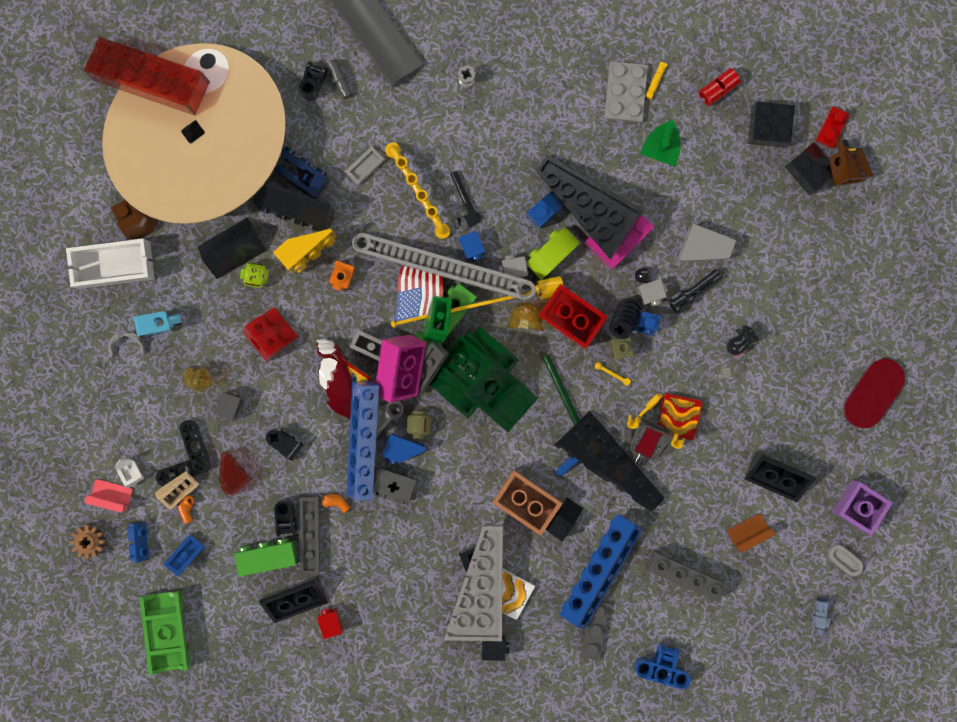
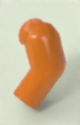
[322,494,351,513]
[178,495,194,524]

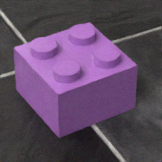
[832,480,892,536]

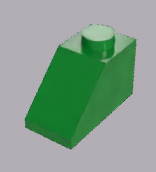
[423,295,452,343]

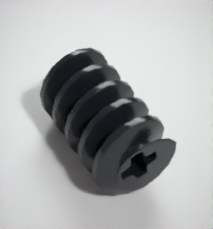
[609,298,641,339]

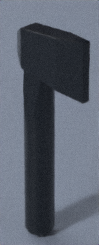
[450,171,482,232]

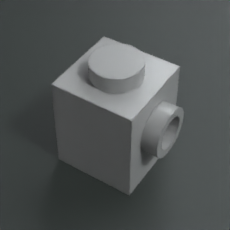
[499,255,528,278]
[636,279,668,306]

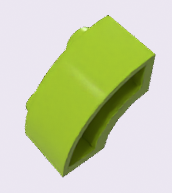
[526,226,580,280]

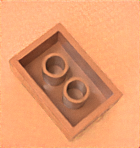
[492,469,563,536]

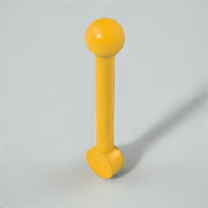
[595,362,631,385]

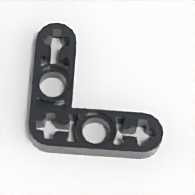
[156,420,211,486]

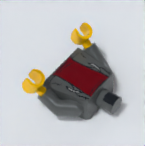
[625,415,685,465]

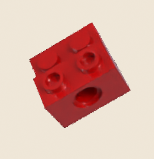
[242,307,298,362]

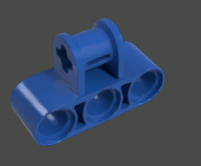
[634,643,691,689]

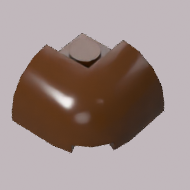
[111,200,158,240]

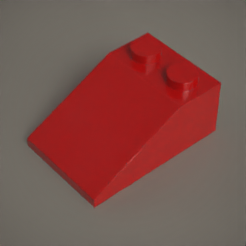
[538,284,608,349]

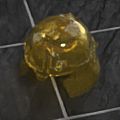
[506,301,544,332]

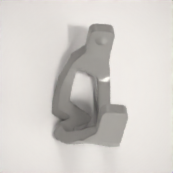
[107,332,145,358]

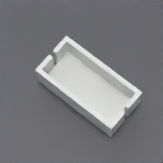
[66,239,155,289]

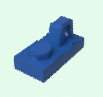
[163,534,205,577]

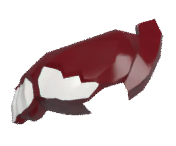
[316,339,352,419]

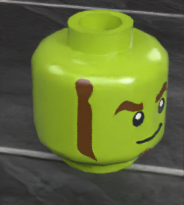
[240,262,269,288]

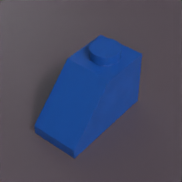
[526,191,564,229]
[382,433,427,464]

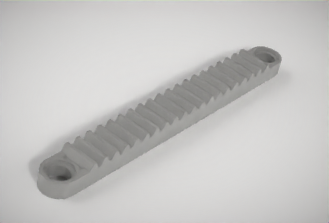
[352,233,536,301]

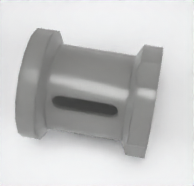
[458,65,475,87]

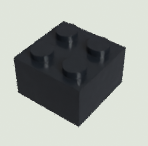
[748,101,795,148]

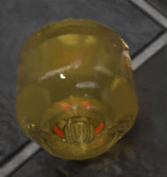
[182,365,212,392]

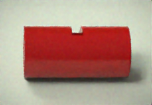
[698,68,741,106]

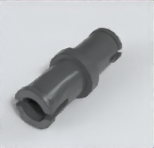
[326,59,353,99]

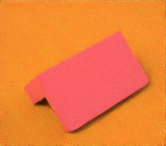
[84,479,133,513]

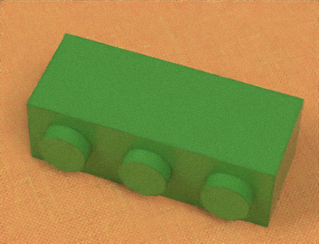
[234,538,298,577]

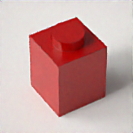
[317,607,344,640]

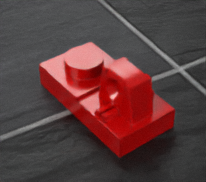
[815,106,850,149]

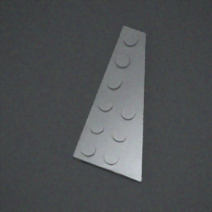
[444,524,503,641]

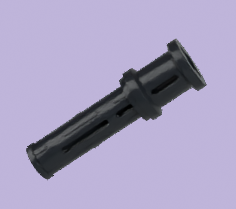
[668,269,722,314]

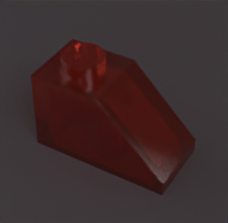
[219,451,253,496]

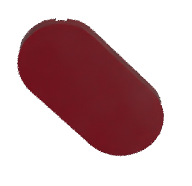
[843,359,905,428]

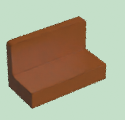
[727,513,775,553]

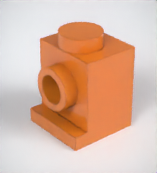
[329,260,356,292]

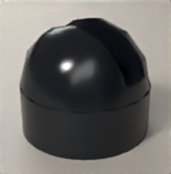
[635,268,648,283]

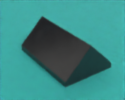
[198,218,266,279]
[744,452,816,502]
[259,575,328,623]

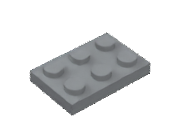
[604,61,648,123]

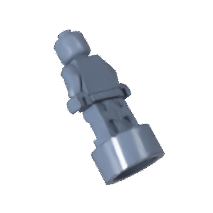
[812,597,832,636]

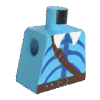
[133,311,182,339]

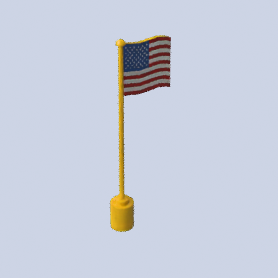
[391,266,563,328]

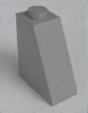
[677,224,737,263]

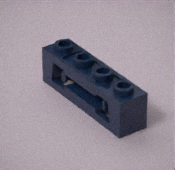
[273,146,329,199]

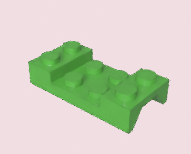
[139,590,191,675]

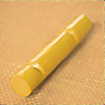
[645,62,668,100]

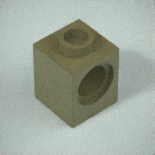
[609,337,634,360]

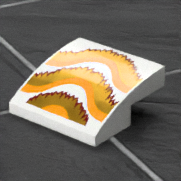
[502,568,535,620]

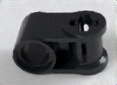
[299,61,328,101]
[265,428,304,461]
[274,498,297,537]

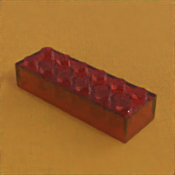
[83,37,210,116]

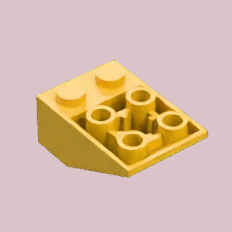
[273,229,337,274]

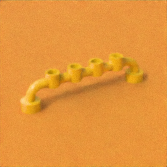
[385,142,450,239]

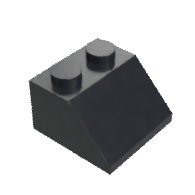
[785,142,833,195]

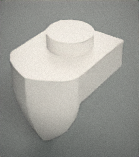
[115,458,145,489]

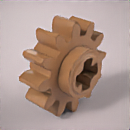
[69,524,107,559]

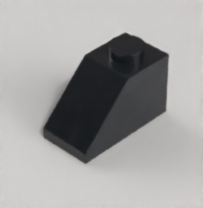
[546,497,583,542]

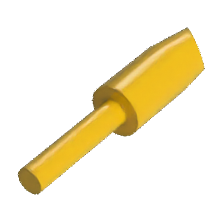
[635,393,663,419]

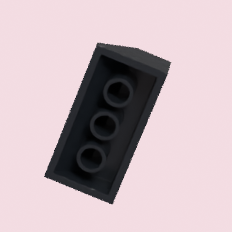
[253,181,336,232]

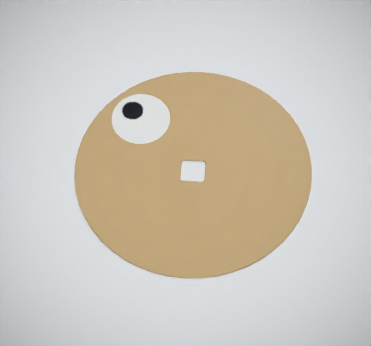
[102,43,285,224]

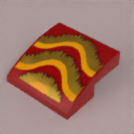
[657,392,702,441]

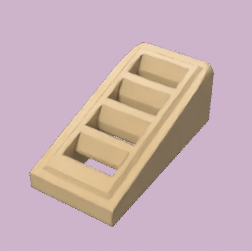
[155,471,200,510]

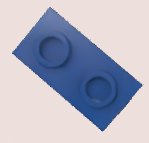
[127,522,149,563]

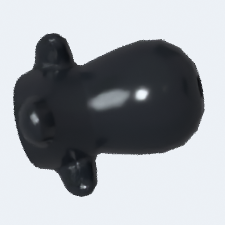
[726,325,759,356]

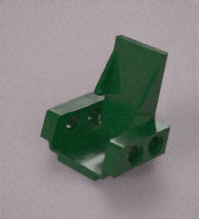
[430,327,538,432]

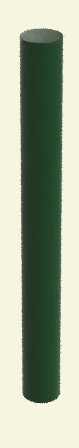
[542,354,580,424]

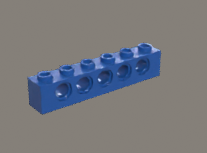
[346,381,379,501]
[559,514,643,629]

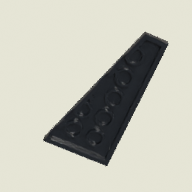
[536,155,643,260]
[554,411,664,512]

